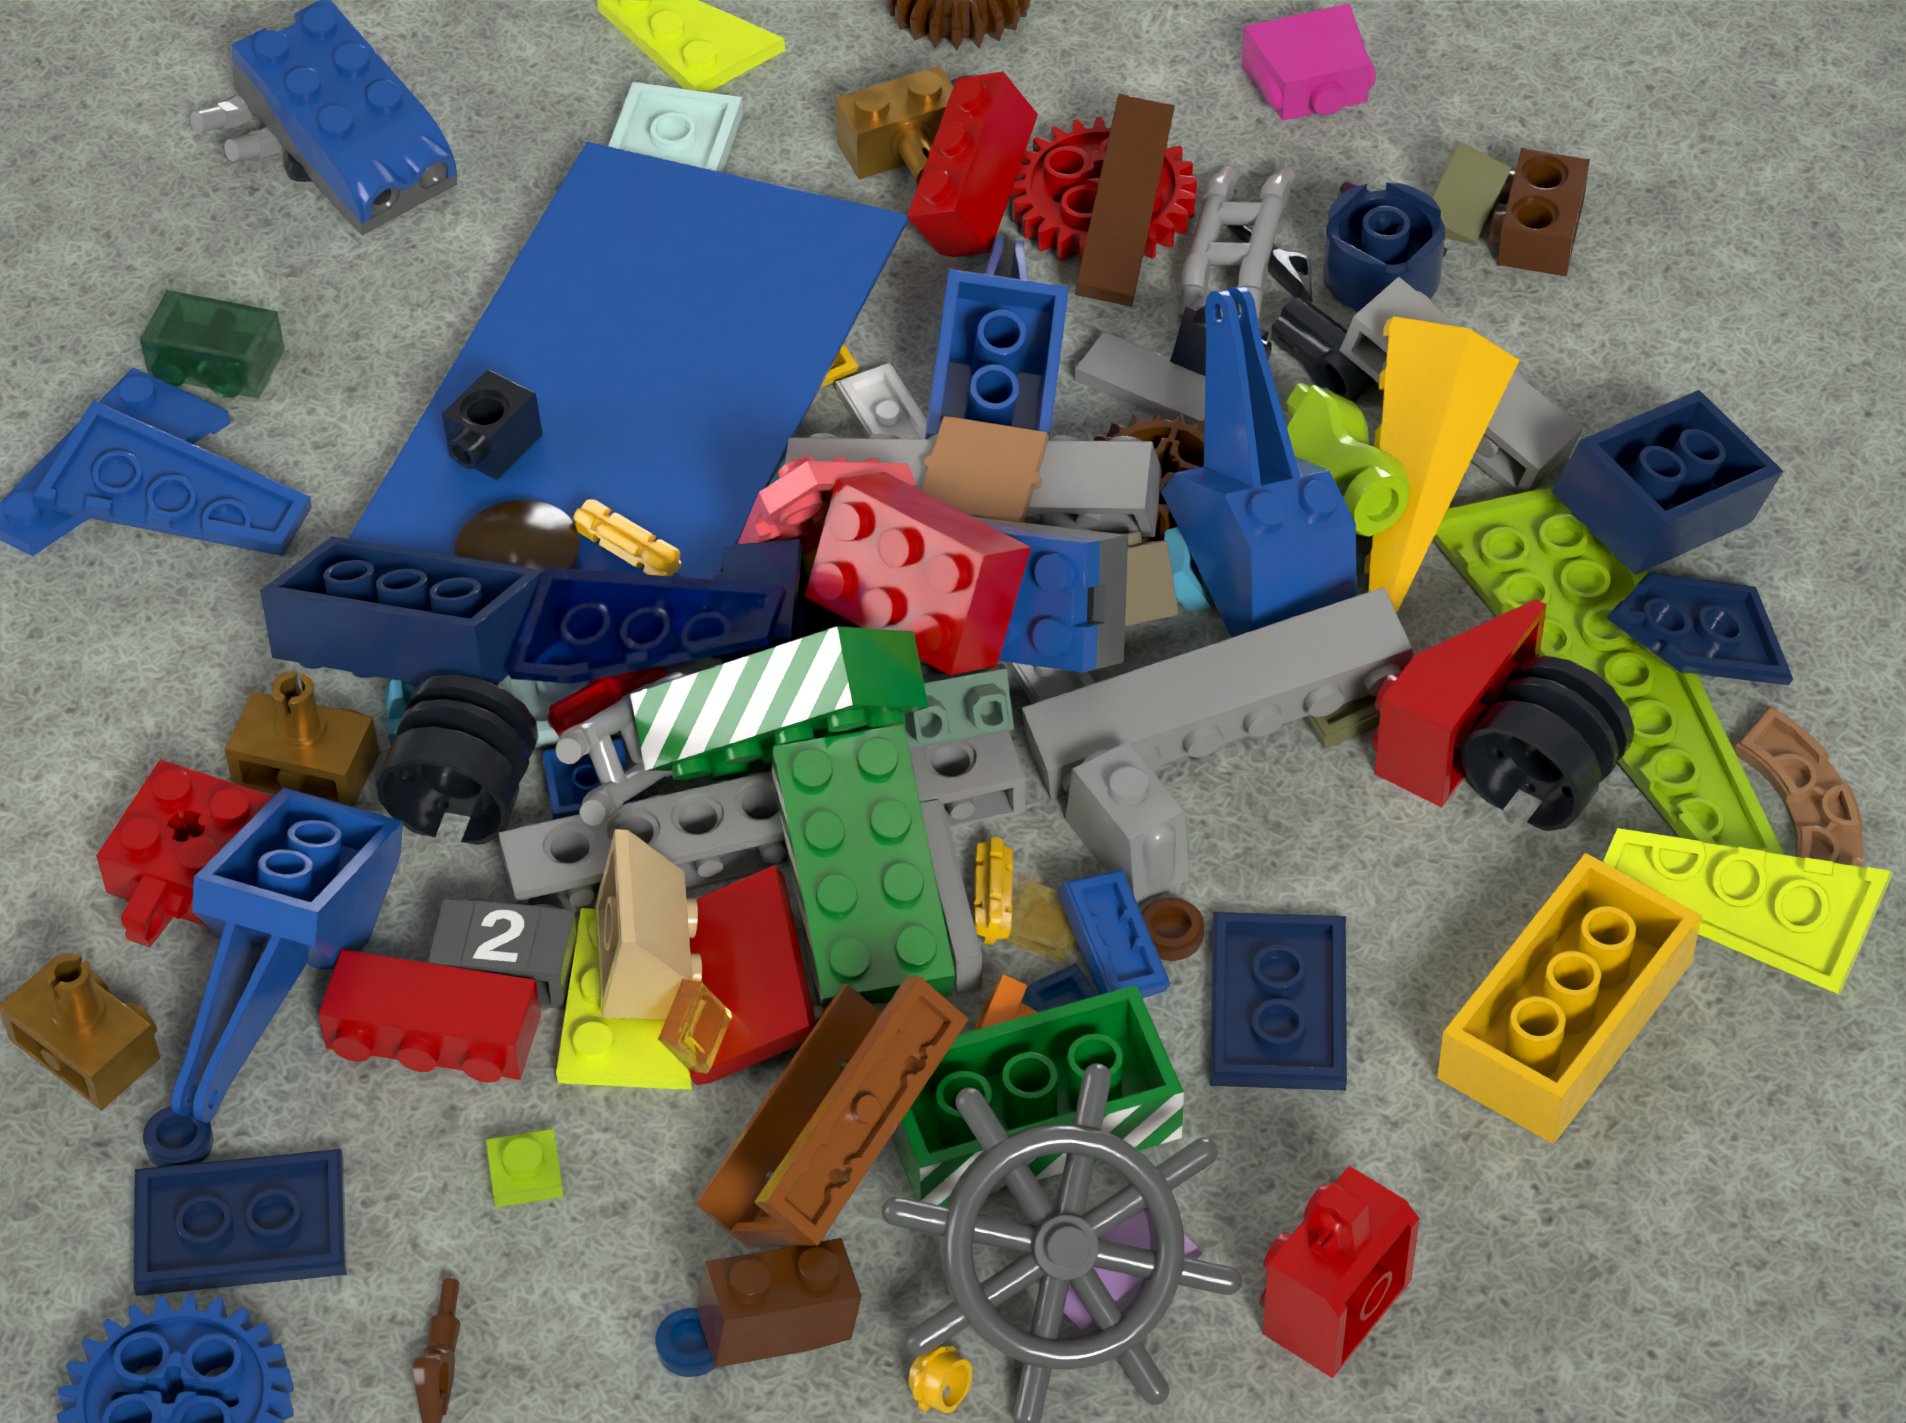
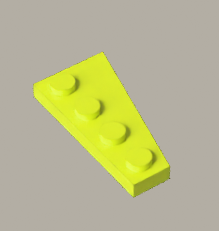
[1603,828,1893,995]

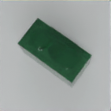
[140,290,285,399]

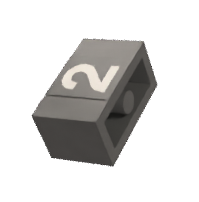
[428,898,577,1009]

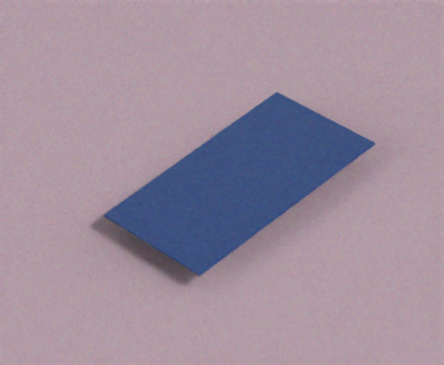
[348,142,909,643]

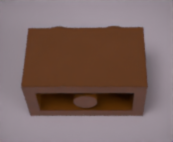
[697,1238,862,1368]

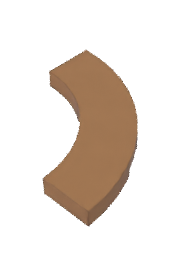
[1735,705,1863,867]

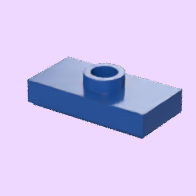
[1057,869,1171,998]

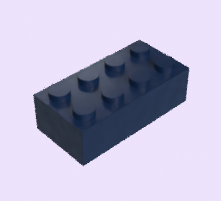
[260,536,553,687]

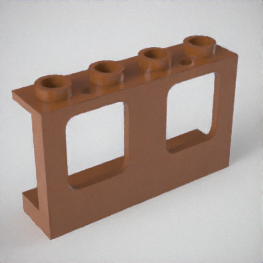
[694,976,969,1246]

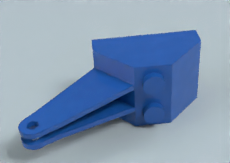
[925,237,1069,439]
[1161,286,1357,638]
[171,788,403,1123]

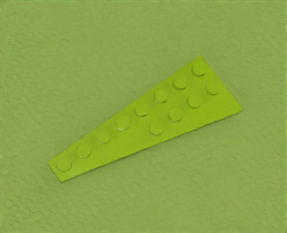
[1433,486,1784,855]

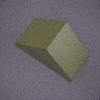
[1431,141,1512,245]

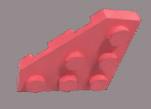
[737,456,917,556]

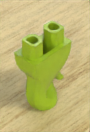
[1286,383,1410,537]

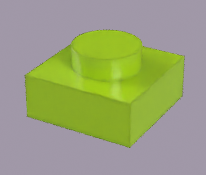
[486,1129,564,1208]

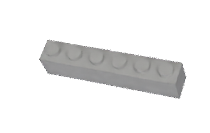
[785,433,1162,537]
[1022,587,1413,799]

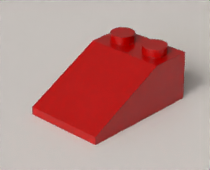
[1371,599,1547,808]

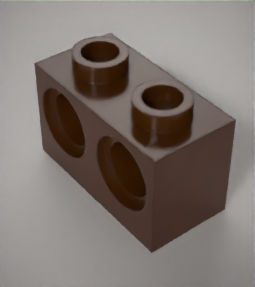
[1489,148,1590,277]

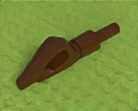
[413,1278,461,1423]

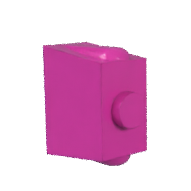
[1242,3,1376,121]

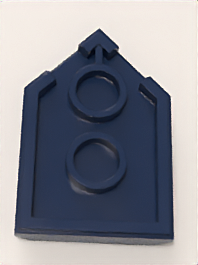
[1607,573,1793,685]

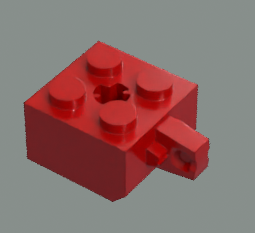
[96,759,274,948]
[1260,1165,1420,1378]

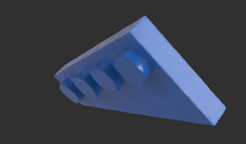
[0,367,231,556]
[32,400,312,556]

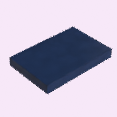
[1210,912,1347,1091]
[134,1149,347,1296]

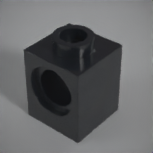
[442,369,543,480]

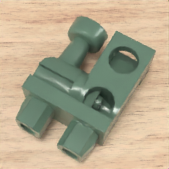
[904,660,1014,749]

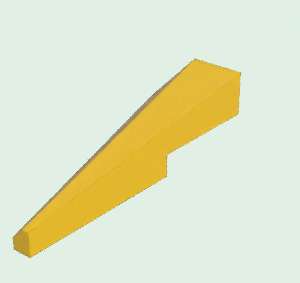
[1364,316,1520,614]

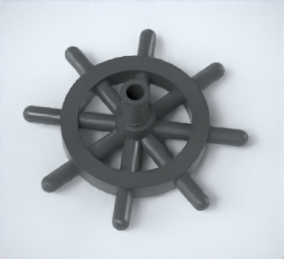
[882,1063,1242,1423]

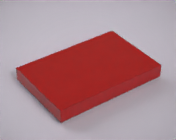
[677,865,816,1085]

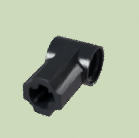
[1271,297,1377,401]

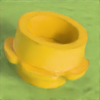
[908,1345,973,1413]

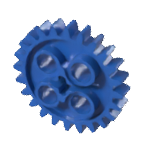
[57,1293,294,1423]

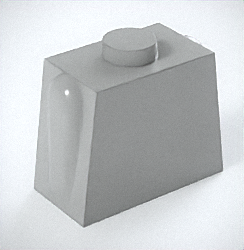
[1065,741,1190,905]

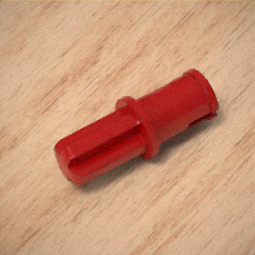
[546,652,666,737]

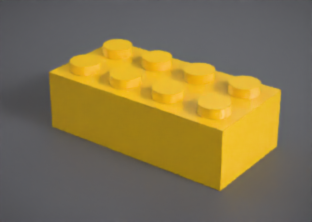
[1437,853,1702,1145]

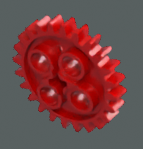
[1009,117,1197,266]

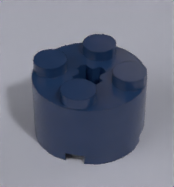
[1324,182,1445,311]

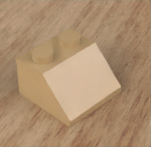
[595,829,702,1020]

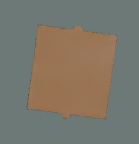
[921,416,1049,523]

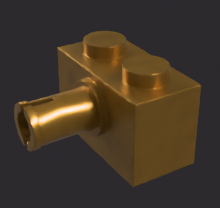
[835,66,953,186]
[224,671,379,807]
[0,953,161,1111]

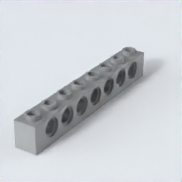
[498,731,1026,916]

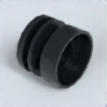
[1460,656,1635,831]
[376,674,539,845]

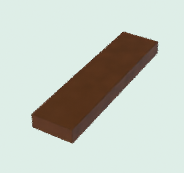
[1075,93,1175,307]

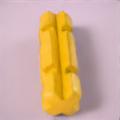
[573,499,682,582]
[973,836,1013,945]

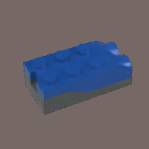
[231,0,457,235]
[973,517,1128,673]

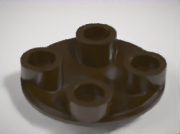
[454,500,580,588]

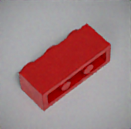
[907,71,1038,257]
[318,949,541,1083]

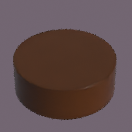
[1141,898,1204,961]

